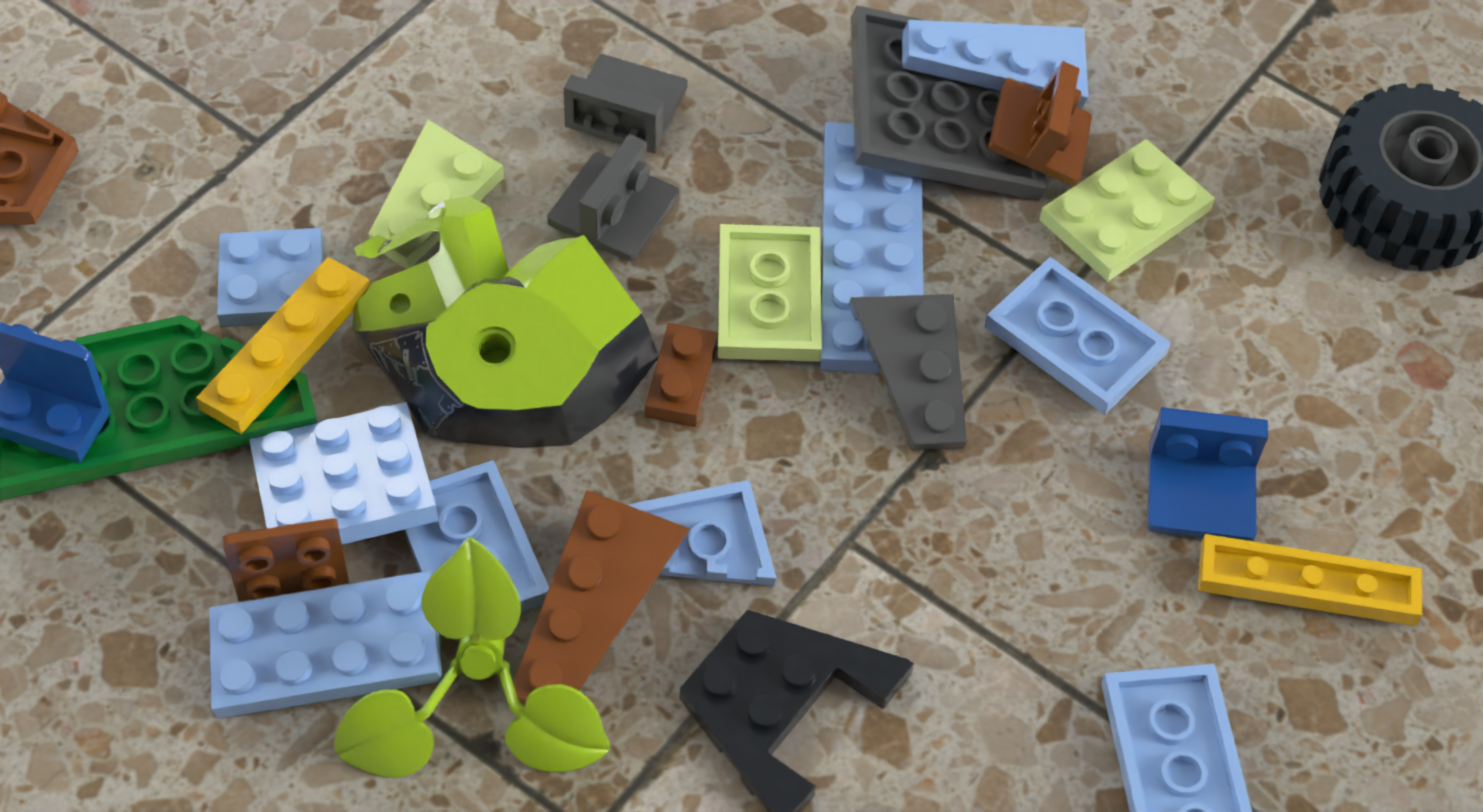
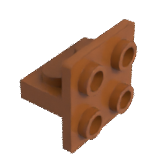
[988,61,1092,186]

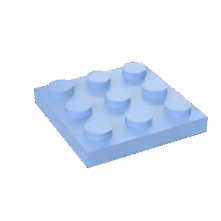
[249,402,439,545]

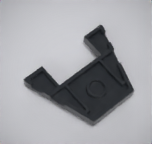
[679,609,914,812]

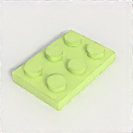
[1039,139,1215,282]
[717,224,822,362]

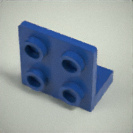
[0,322,111,463]
[1147,407,1268,542]

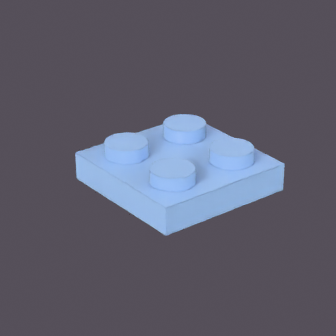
[217,228,324,327]

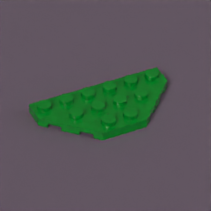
[0,315,318,501]

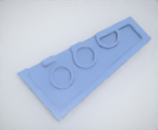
[902,20,1089,109]

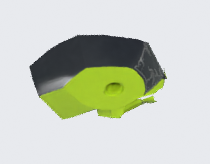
[352,196,658,448]

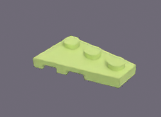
[368,120,504,269]

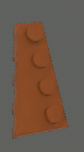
[513,490,690,705]

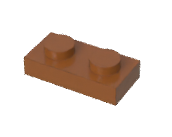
[645,323,718,427]

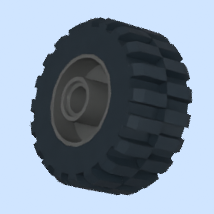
[1319,83,1483,271]

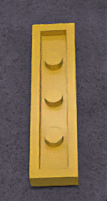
[196,257,370,434]
[1198,534,1422,626]

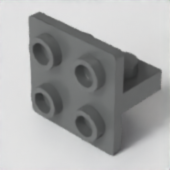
[547,134,679,262]

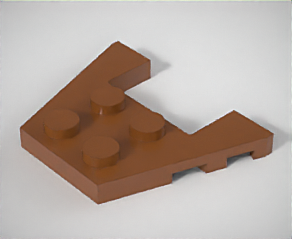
[0,92,79,225]

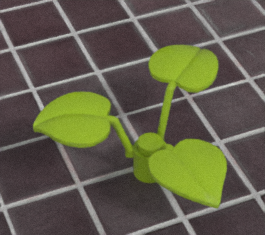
[334,537,610,778]

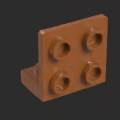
[222,518,349,601]

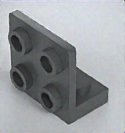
[564,54,688,154]

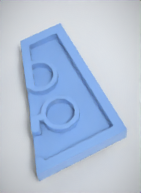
[628,480,777,586]

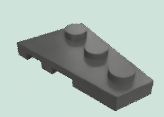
[848,294,967,450]

